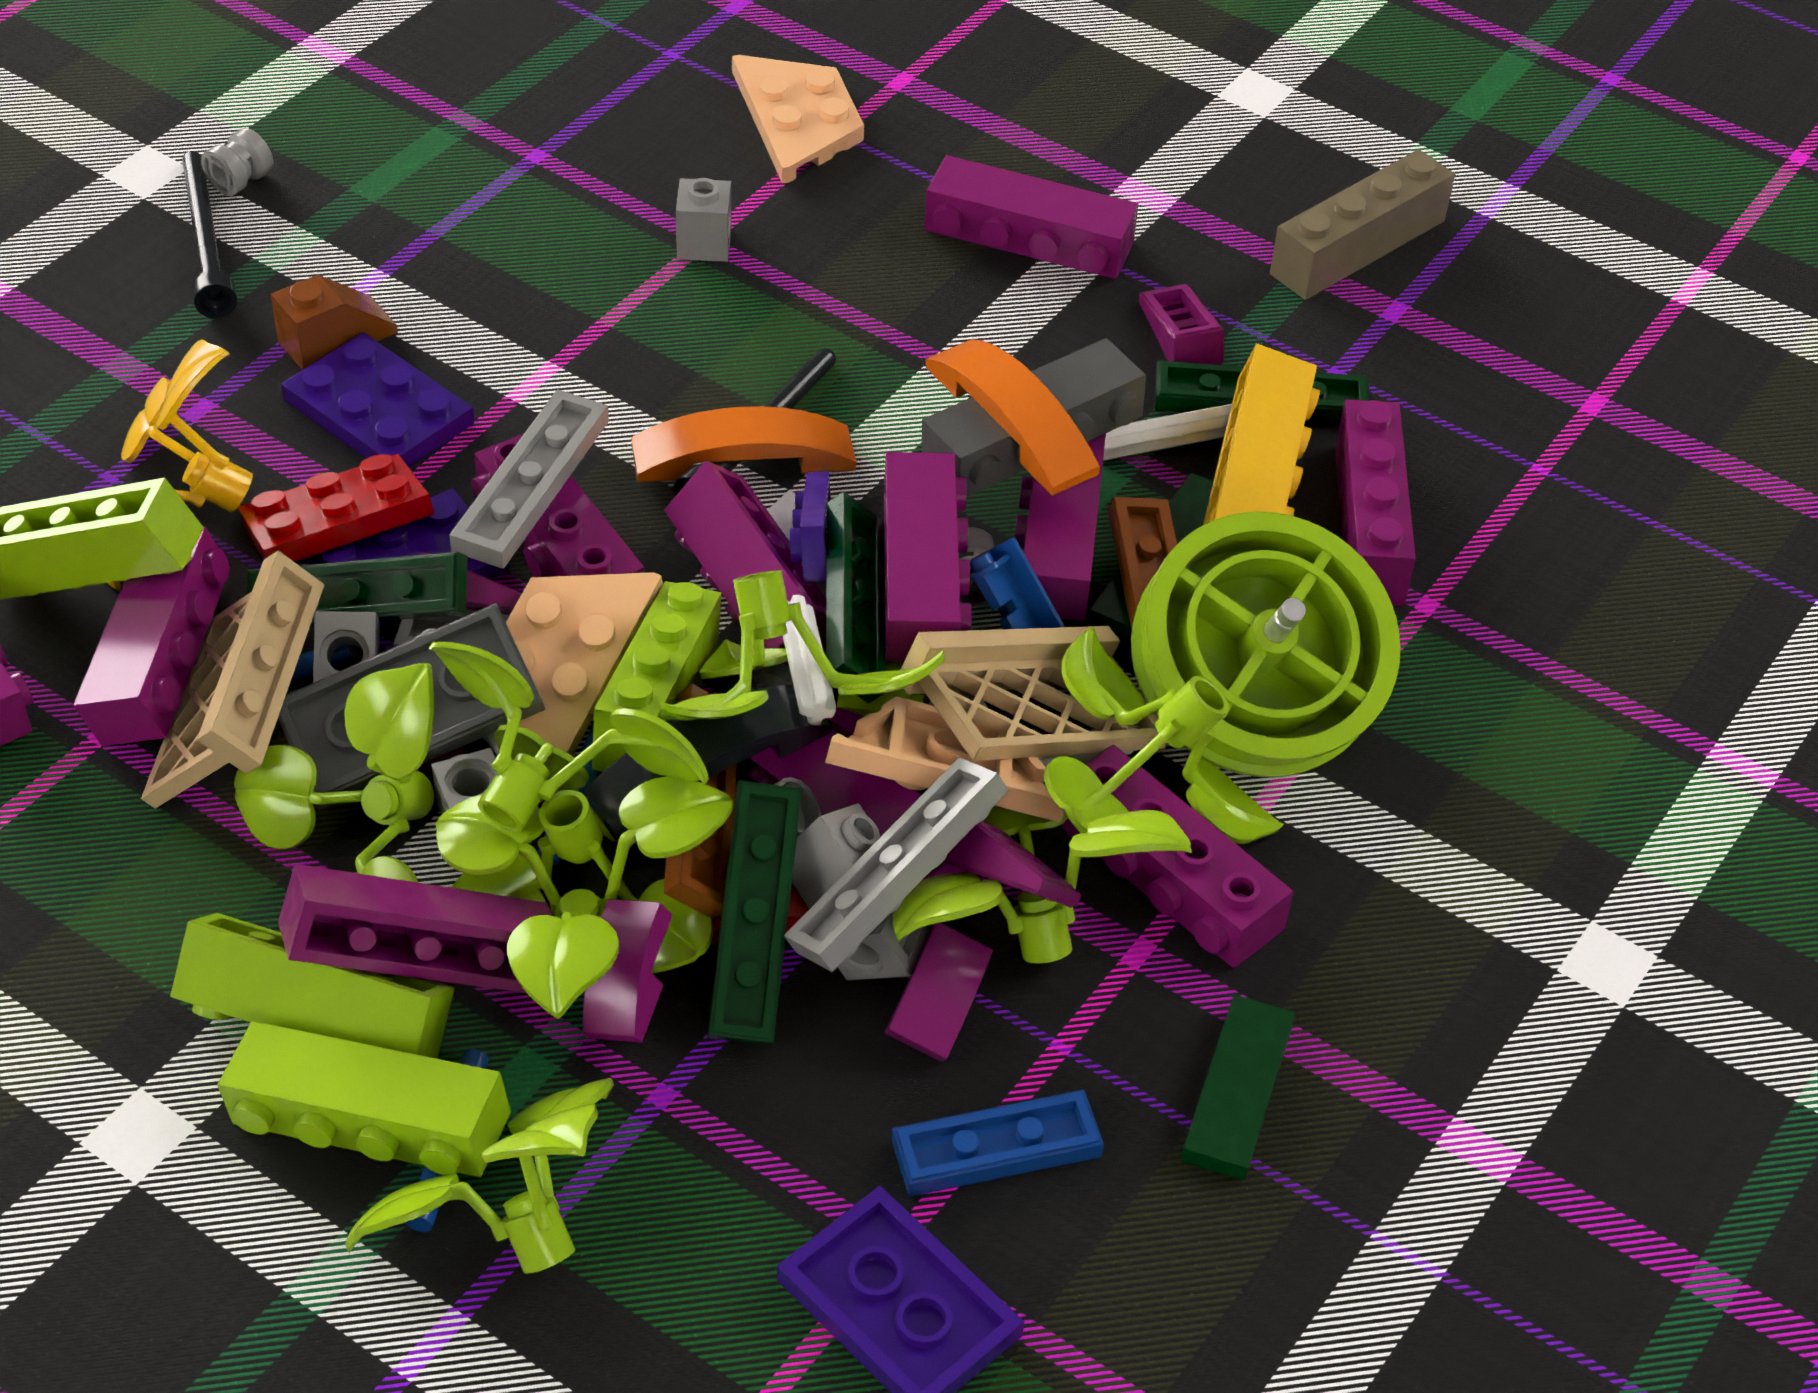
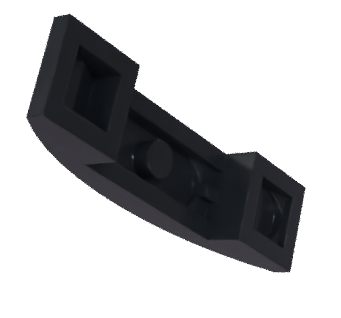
[584,684,833,841]

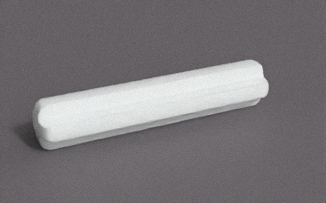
[1103,404,1232,461]
[783,595,836,725]

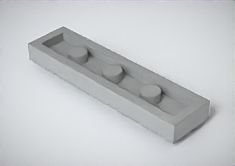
[449,389,609,569]
[784,757,1009,972]

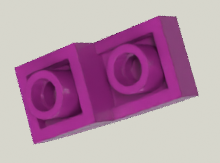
[583,899,673,1043]
[884,923,993,1062]

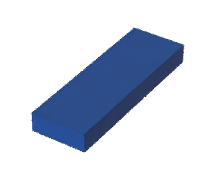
[891,1090,1104,1197]

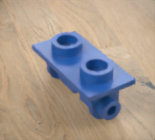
[970,537,1065,629]

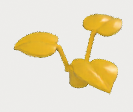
[108,340,253,591]

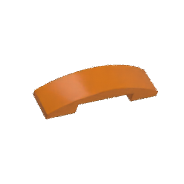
[926,339,1100,496]
[631,406,857,482]

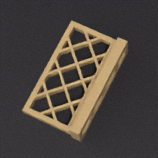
[141,551,325,809]
[901,626,1168,761]

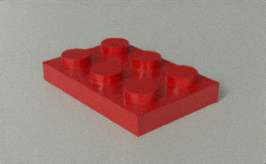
[237,454,435,562]

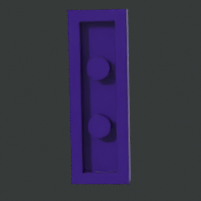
[790,471,831,583]

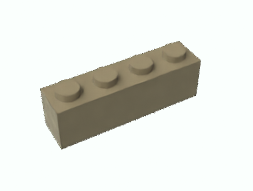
[1270,149,1455,300]

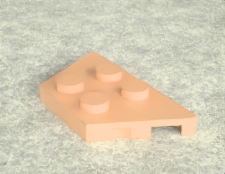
[732,55,864,184]
[506,572,663,756]
[825,696,1064,822]

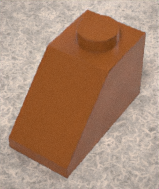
[270,275,398,370]

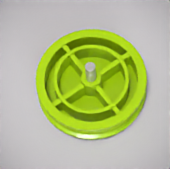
[1131,512,1401,777]

